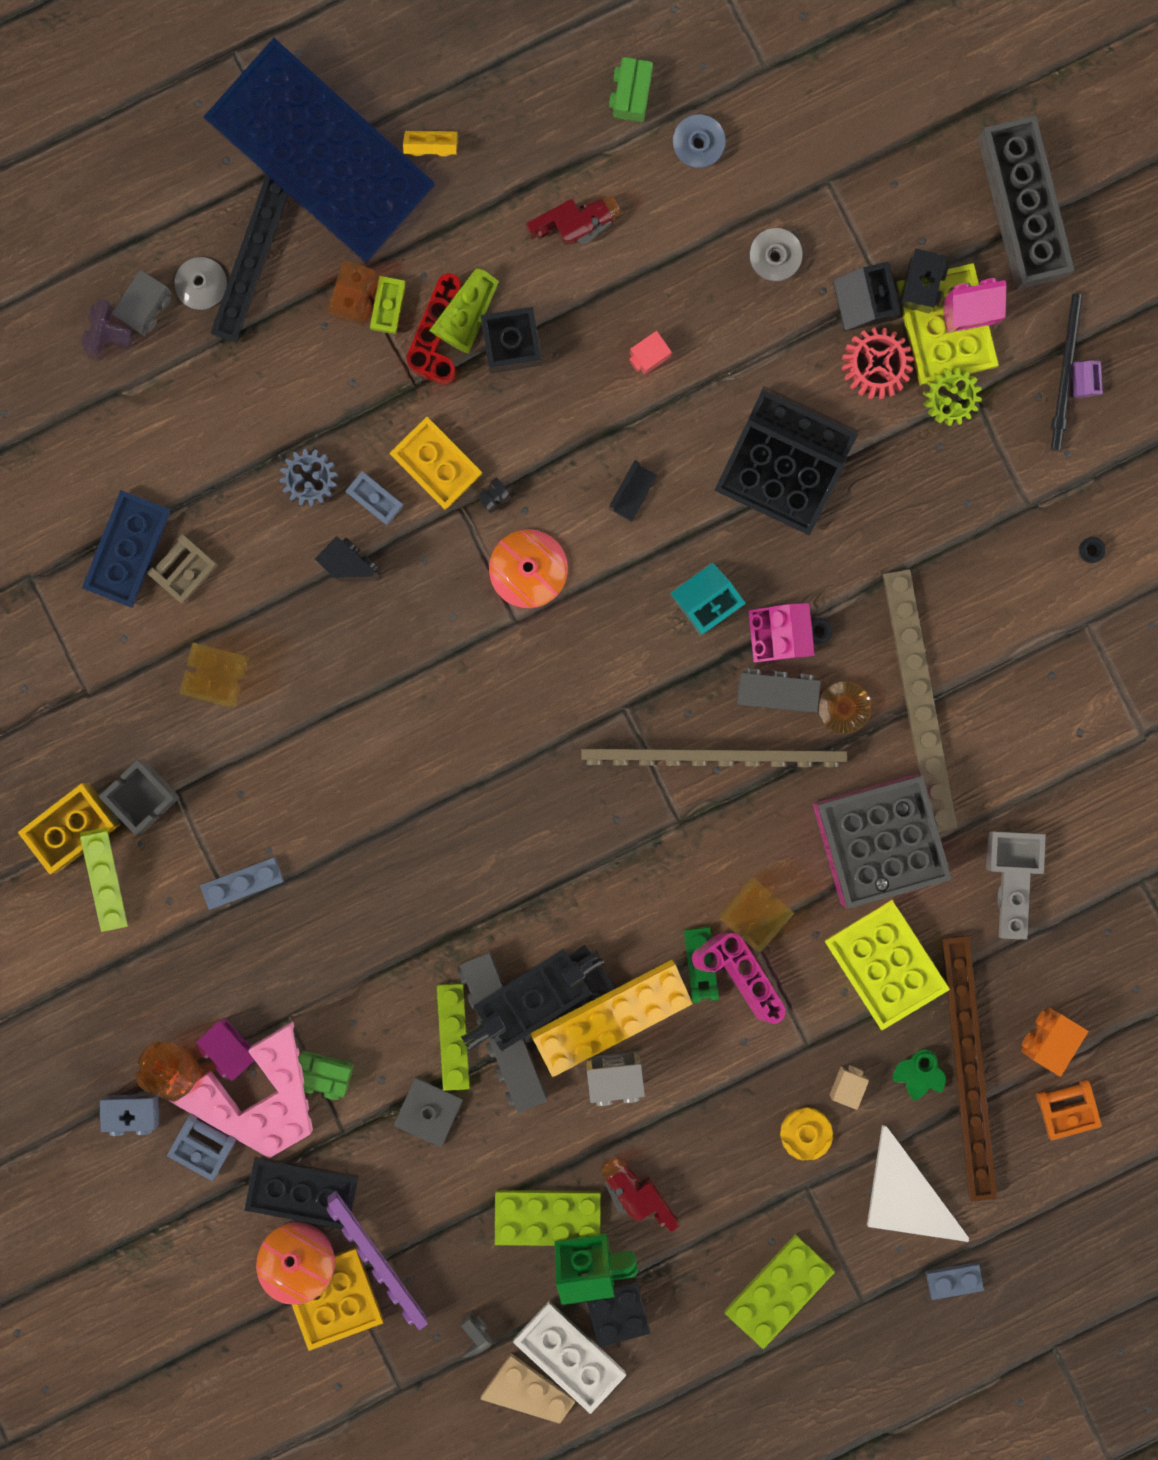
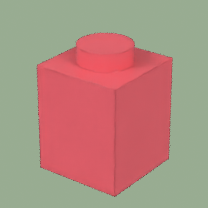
[629,331,672,375]

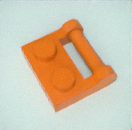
[1036,1080,1102,1141]

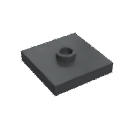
[394,1077,463,1147]

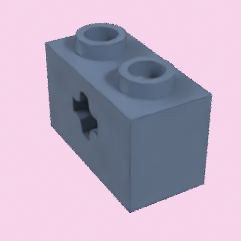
[100,1093,160,1136]

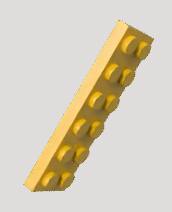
[530,960,693,1077]

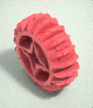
[842,327,914,400]

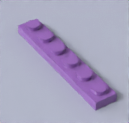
[326,1191,428,1330]

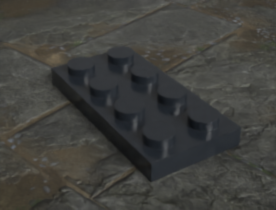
[244,1157,359,1229]

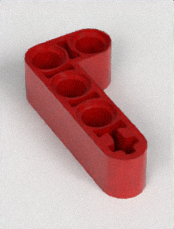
[406,273,462,385]

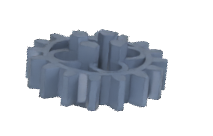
[279,449,338,507]

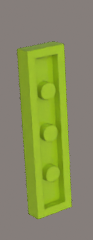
[80,827,128,932]
[437,983,470,1091]

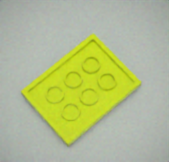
[895,263,999,386]
[825,899,950,1030]

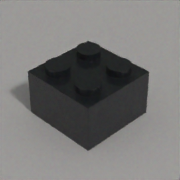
[480,307,542,374]
[586,1276,650,1348]

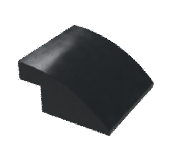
[714,386,859,536]

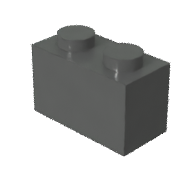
[111,270,172,336]

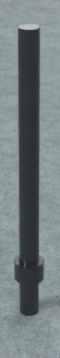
[1051,293,1083,451]

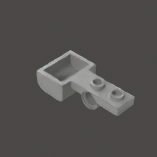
[986,831,1046,940]

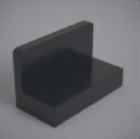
[609,460,657,522]

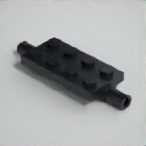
[460,948,605,1052]

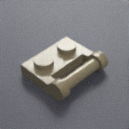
[147,534,218,604]

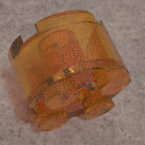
[136,1041,201,1102]

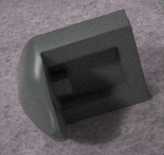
[461,1312,493,1358]

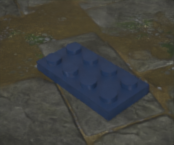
[82,490,172,608]

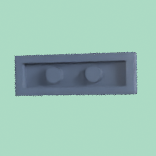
[200,857,284,910]

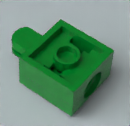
[554,1234,638,1305]

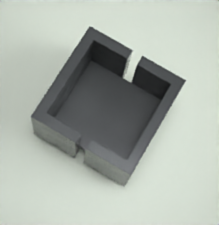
[99,759,180,835]

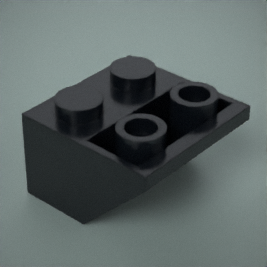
[833,261,901,332]
[315,536,381,582]

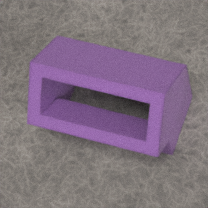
[1072,360,1103,398]

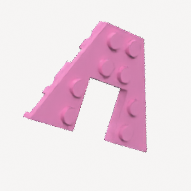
[168,1022,313,1158]

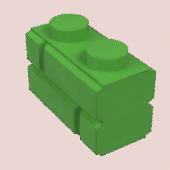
[609,57,653,122]
[298,1051,354,1100]

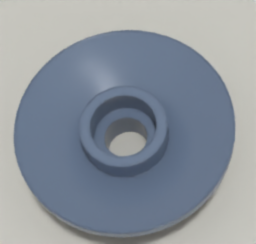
[673,114,726,168]

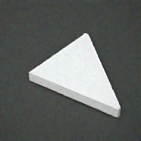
[867,1125,969,1242]

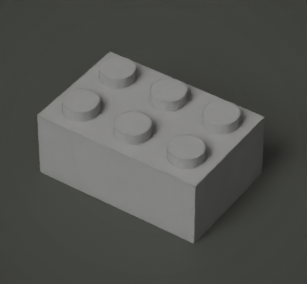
[586,1051,645,1106]

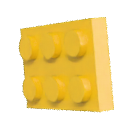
[389,417,483,511]

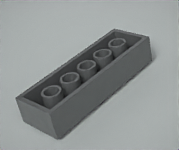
[978,115,1074,290]

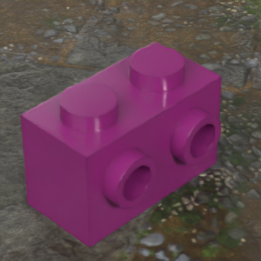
[196,1017,255,1081]

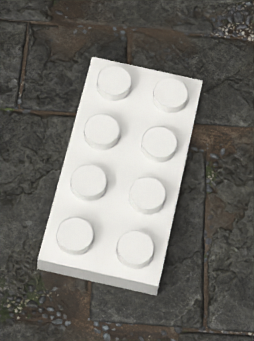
[513,1301,626,1414]

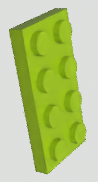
[495,1190,601,1246]
[724,1234,835,1350]

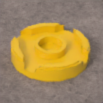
[780,1107,833,1160]

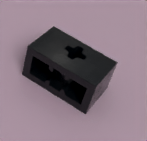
[899,248,949,314]

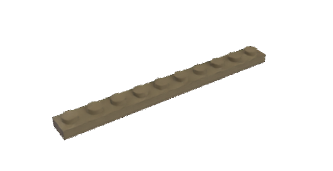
[883,569,957,832]
[581,749,847,767]

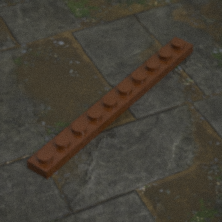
[941,935,997,1202]

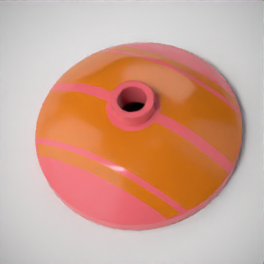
[489,529,568,608]
[256,1222,335,1305]

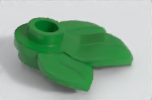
[893,1049,946,1101]

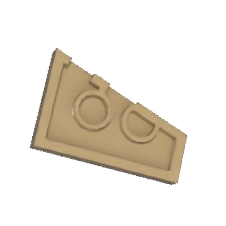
[480,1353,575,1423]

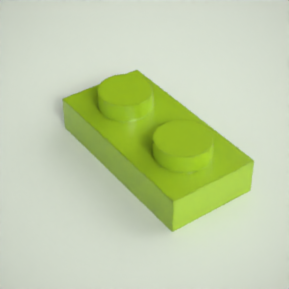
[370,276,406,335]

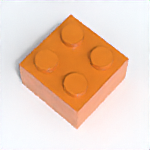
[1021,1007,1089,1077]

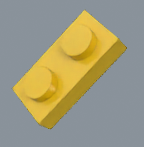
[403,131,458,156]

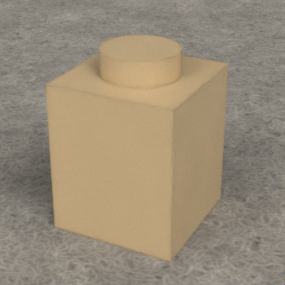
[829,1065,869,1110]

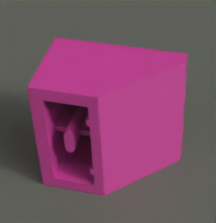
[942,278,1006,333]
[748,603,815,663]

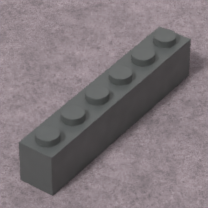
[457,951,548,1113]

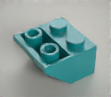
[670,563,746,636]

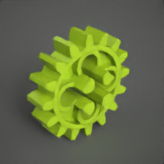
[923,367,982,426]

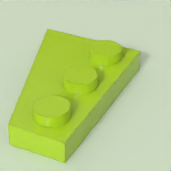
[429,268,499,354]

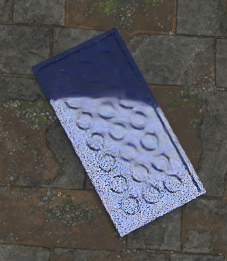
[203,37,436,264]

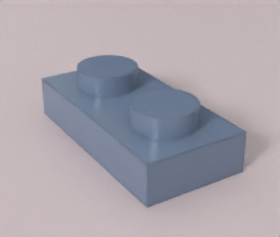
[345,471,404,526]
[926,1262,984,1300]

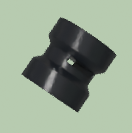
[475,477,512,514]

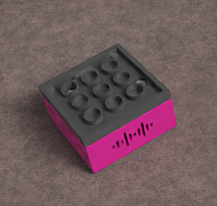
[812,775,952,909]

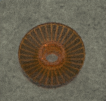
[818,681,872,734]

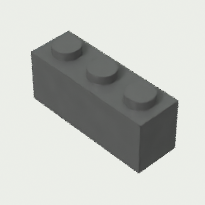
[736,668,821,713]

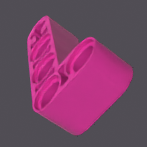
[692,932,785,1024]

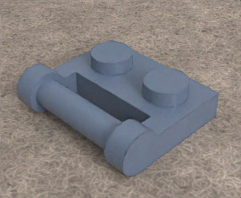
[167,1114,236,1182]

